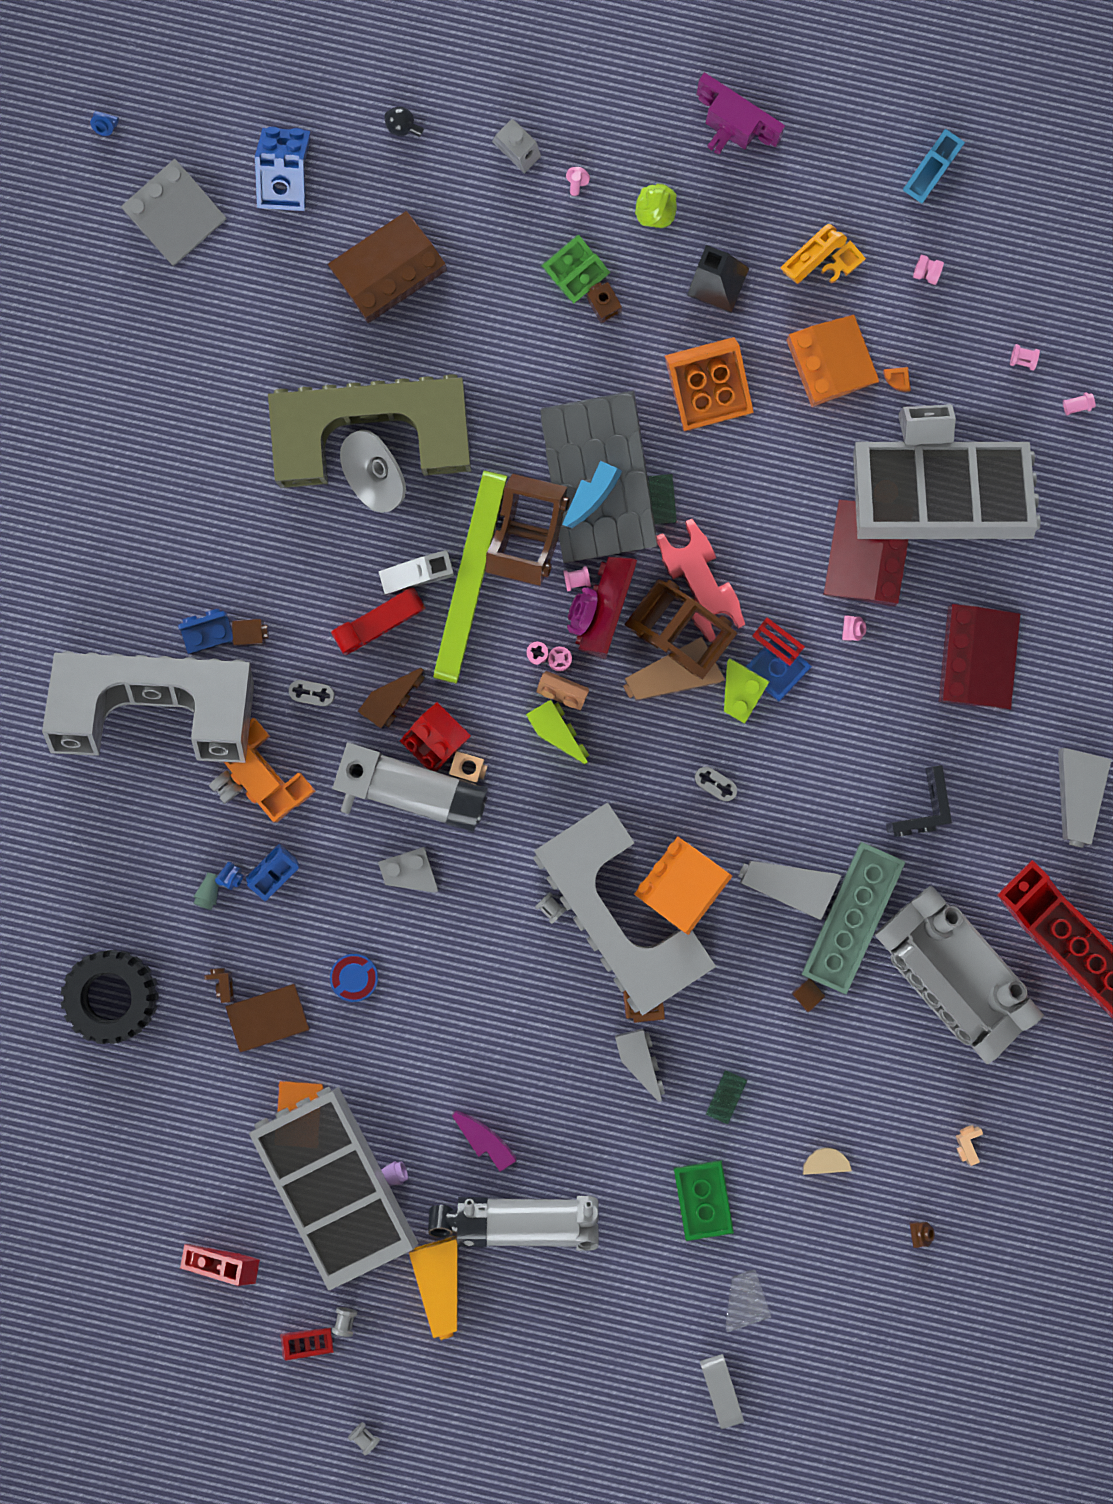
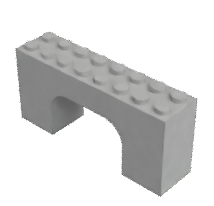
[42,651,254,763]
[533,802,716,1016]

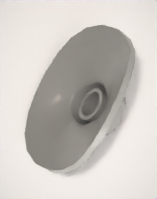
[340,430,406,513]

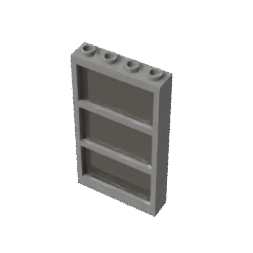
[853,442,1041,539]
[249,1086,419,1291]

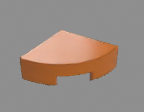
[883,367,911,392]

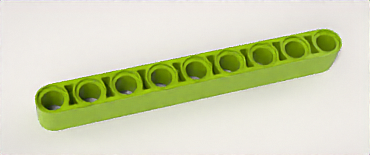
[433,470,507,684]

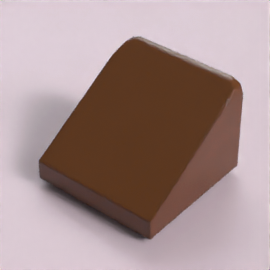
[791,978,825,1013]

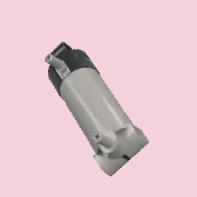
[428,1196,599,1251]

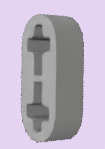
[289,680,335,707]
[694,767,737,801]

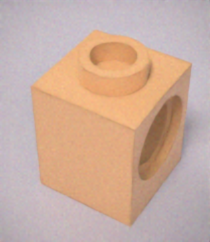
[449,751,487,783]

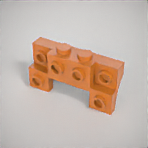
[224,718,315,823]

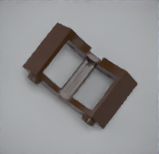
[485,474,570,586]
[624,579,737,680]

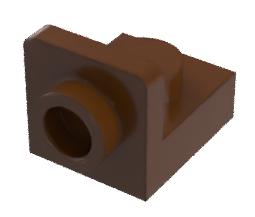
[204,968,234,1003]

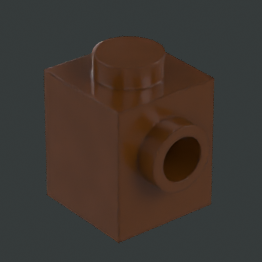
[587,282,622,323]

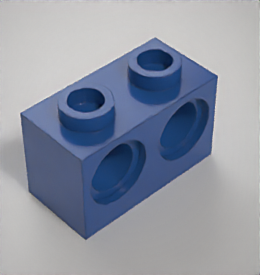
[246,843,299,901]

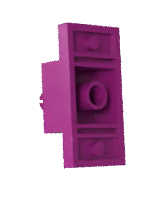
[696,72,785,154]

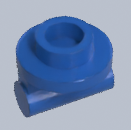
[90,111,119,136]
[215,862,244,890]

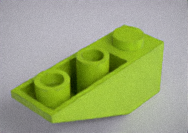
[526,700,589,765]

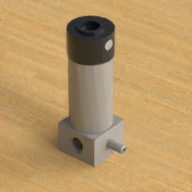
[332,742,488,833]

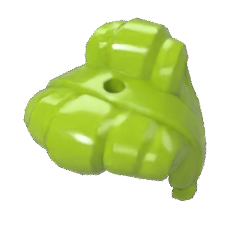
[635,183,677,228]

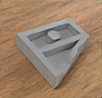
[378,847,439,892]

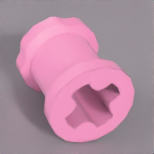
[1010,344,1040,371]
[563,566,591,592]
[527,641,548,665]

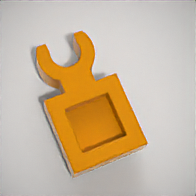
[821,240,866,283]

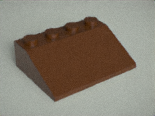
[327,211,447,323]

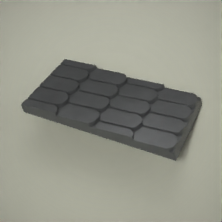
[540,390,658,563]

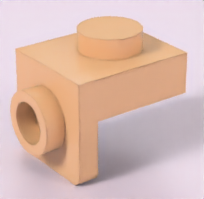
[956,1125,983,1166]

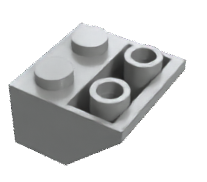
[898,405,956,446]

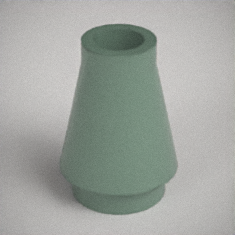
[193,872,219,910]

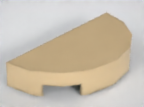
[802,1148,852,1175]

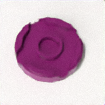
[567,587,597,635]

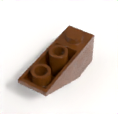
[357,668,425,730]

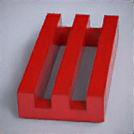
[751,617,805,666]

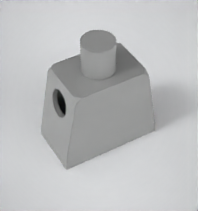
[492,119,541,173]

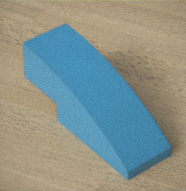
[903,128,966,203]
[562,461,622,528]

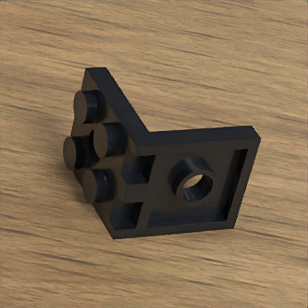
[886,765,952,837]

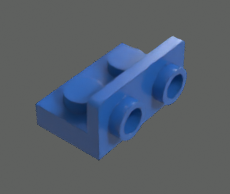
[178,609,233,654]

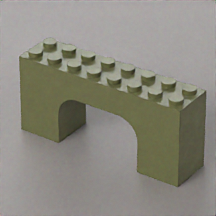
[268,374,471,488]

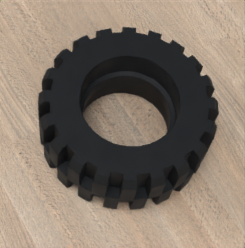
[60,950,158,1044]

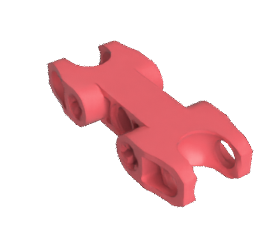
[657,519,745,643]

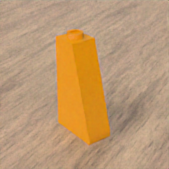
[409,1235,458,1340]

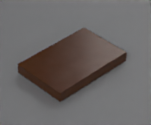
[225,983,310,1052]

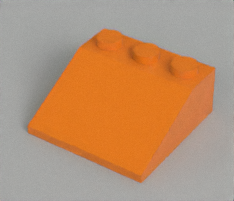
[786,315,879,407]
[665,337,754,431]
[634,836,732,935]

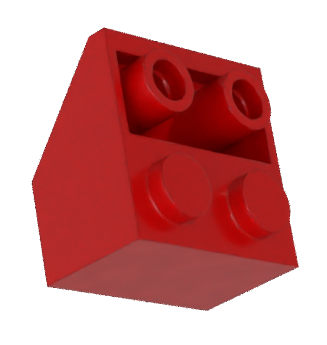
[400,702,471,772]

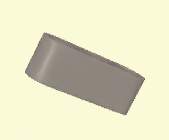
[700,1354,744,1429]

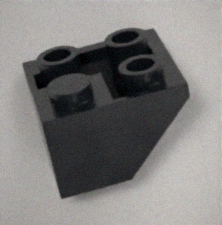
[687,245,749,313]

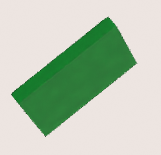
[674,1160,734,1241]

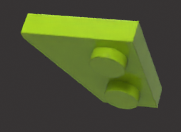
[724,658,770,724]

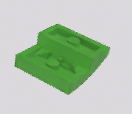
[541,235,610,304]

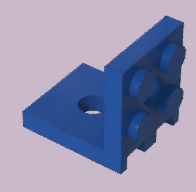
[255,127,310,211]

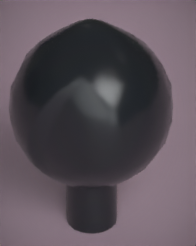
[384,106,424,137]

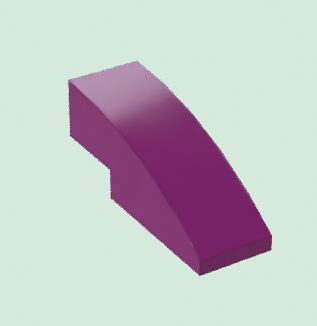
[452,1110,517,1172]

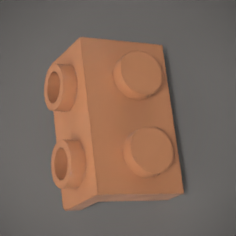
[536,671,589,711]

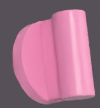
[566,167,590,196]
[842,616,867,641]

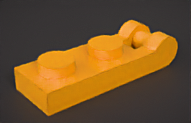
[780,224,847,284]

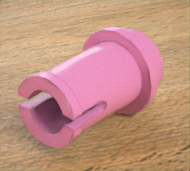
[1063,392,1096,415]

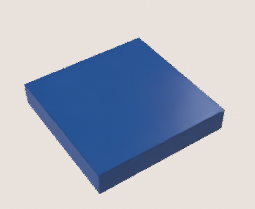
[746,634,812,702]

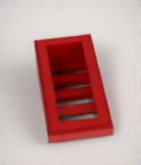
[280,1328,334,1361]

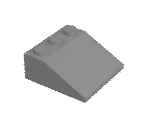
[121,159,227,267]

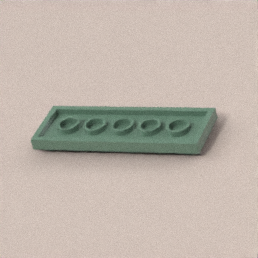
[801,842,905,995]

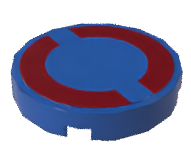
[330,954,378,1002]

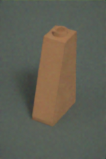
[623,637,725,701]

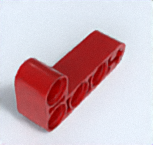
[331,587,426,655]

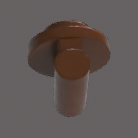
[909,1222,935,1248]

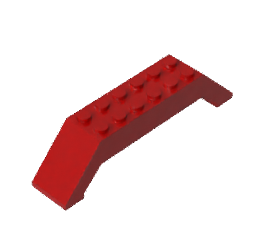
[997,860,1113,1019]

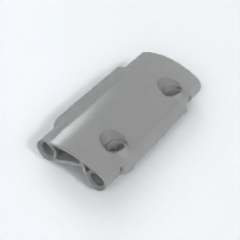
[874,885,1044,1064]

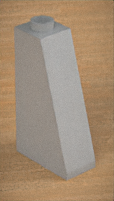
[1058,748,1112,848]
[738,861,841,920]

